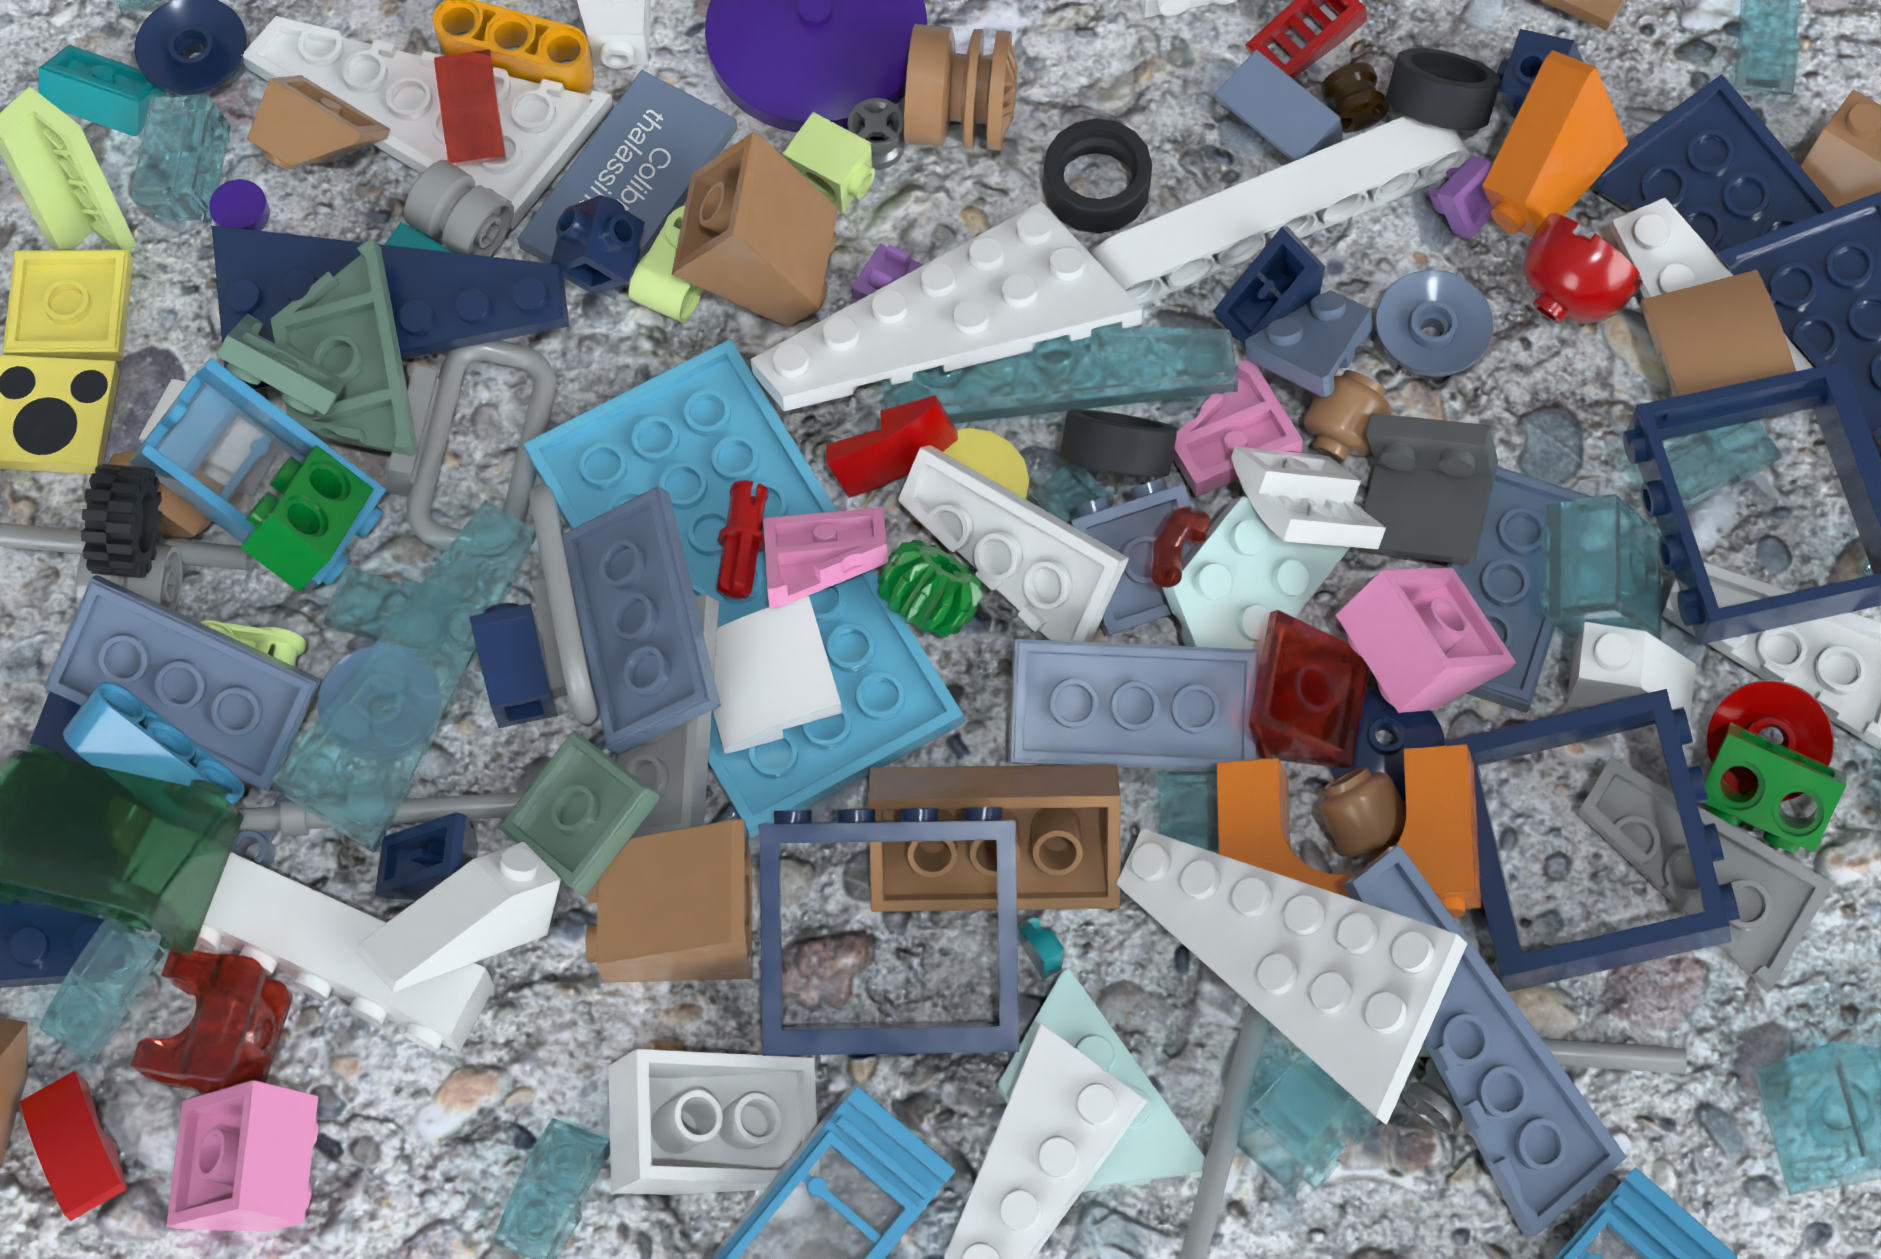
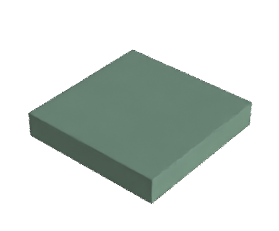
[498,730,661,897]

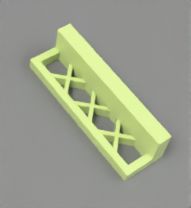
[0,86,137,251]

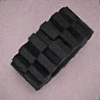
[81,464,162,578]

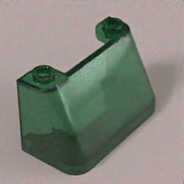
[0,744,244,955]

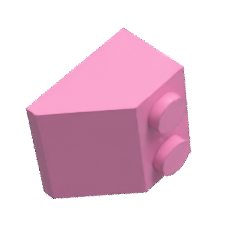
[1336,568,1516,713]
[166,1080,318,1232]

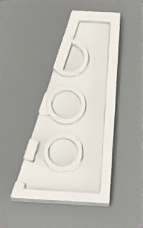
[1610,198,1814,371]
[898,445,1129,642]
[1661,562,1881,750]
[944,1023,1147,1259]

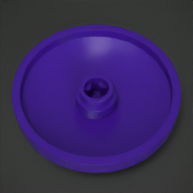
[705,0,928,133]

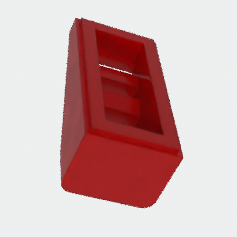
[1245,0,1367,79]

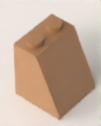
[671,132,838,327]
[585,819,753,983]

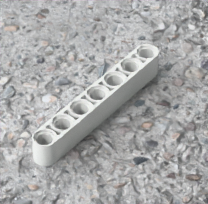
[1092,116,1470,306]

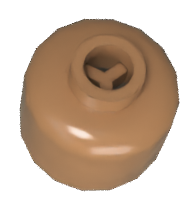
[1304,370,1392,462]
[1319,766,1406,863]

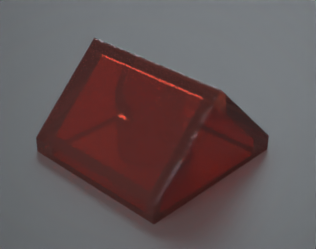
[1248,609,1370,768]

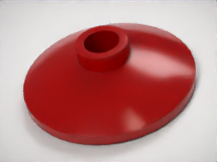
[1707,680,1834,802]

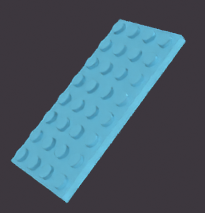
[523,339,964,839]

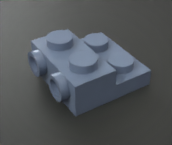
[1066,478,1202,636]

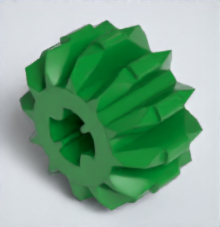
[878,540,983,637]

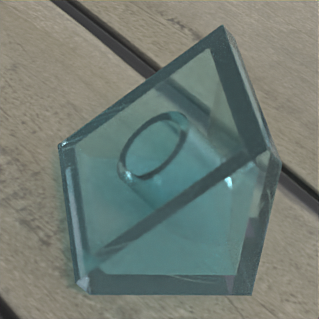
[1754,1041,1881,1196]

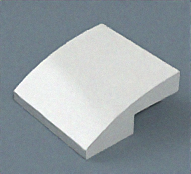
[1231,446,1386,549]
[712,595,842,754]

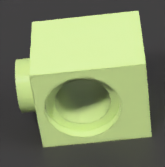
[782,112,875,214]

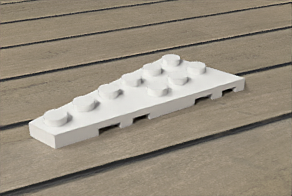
[241,16,614,229]
[751,202,1142,411]
[1116,828,1468,1125]

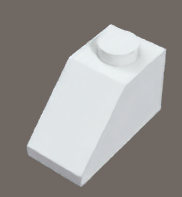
[1566,622,1696,723]

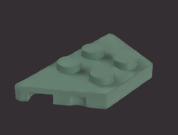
[271,239,419,456]

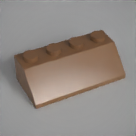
[868,764,1121,912]

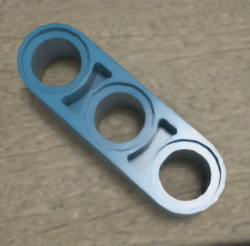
[63,681,245,840]

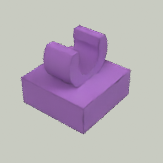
[1427,155,1493,240]
[851,243,923,301]

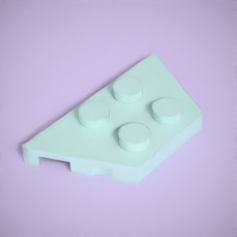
[1162,496,1350,663]
[998,968,1206,1192]

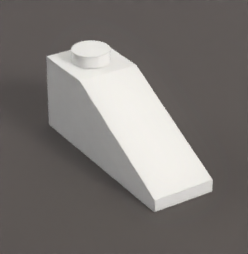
[357,842,561,992]

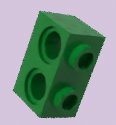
[240,444,374,592]
[1702,722,1847,853]

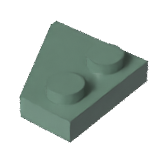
[216,314,345,415]

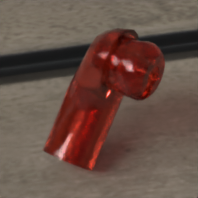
[1152,506,1210,588]

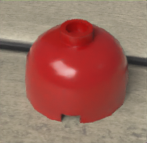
[1524,213,1643,324]

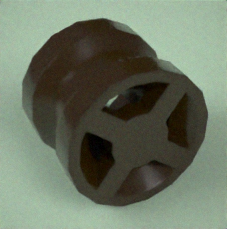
[1321,62,1389,133]

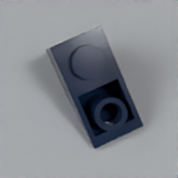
[469,603,558,728]

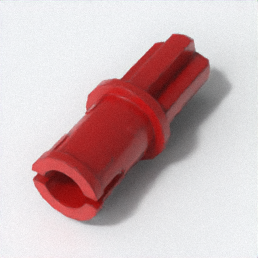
[716,480,769,599]

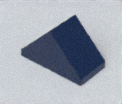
[1213,226,1325,347]
[375,812,478,900]

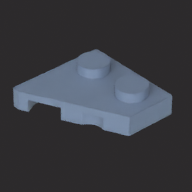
[1245,290,1373,398]

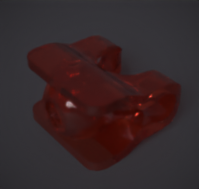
[130,948,293,1094]

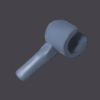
[230,790,295,868]

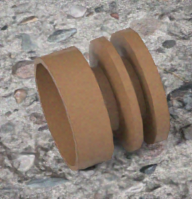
[904,24,1018,151]

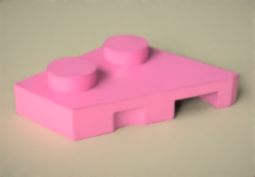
[1173,359,1303,497]
[763,507,888,608]

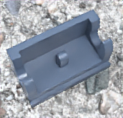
[1214,49,1343,162]

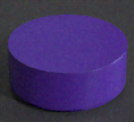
[209,179,270,231]

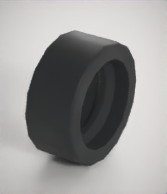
[1386,48,1501,130]
[1043,118,1153,233]
[1060,409,1177,477]

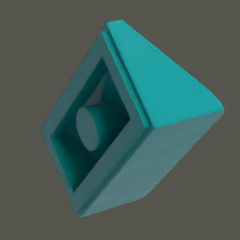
[38,45,164,136]

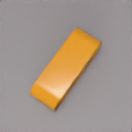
[432,0,594,94]

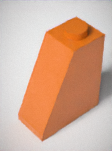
[1482,50,1628,237]

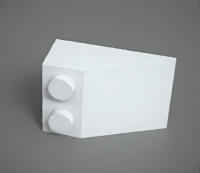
[608,1049,820,1195]

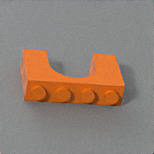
[1217,744,1481,918]

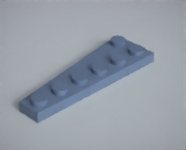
[1343,844,1627,1236]

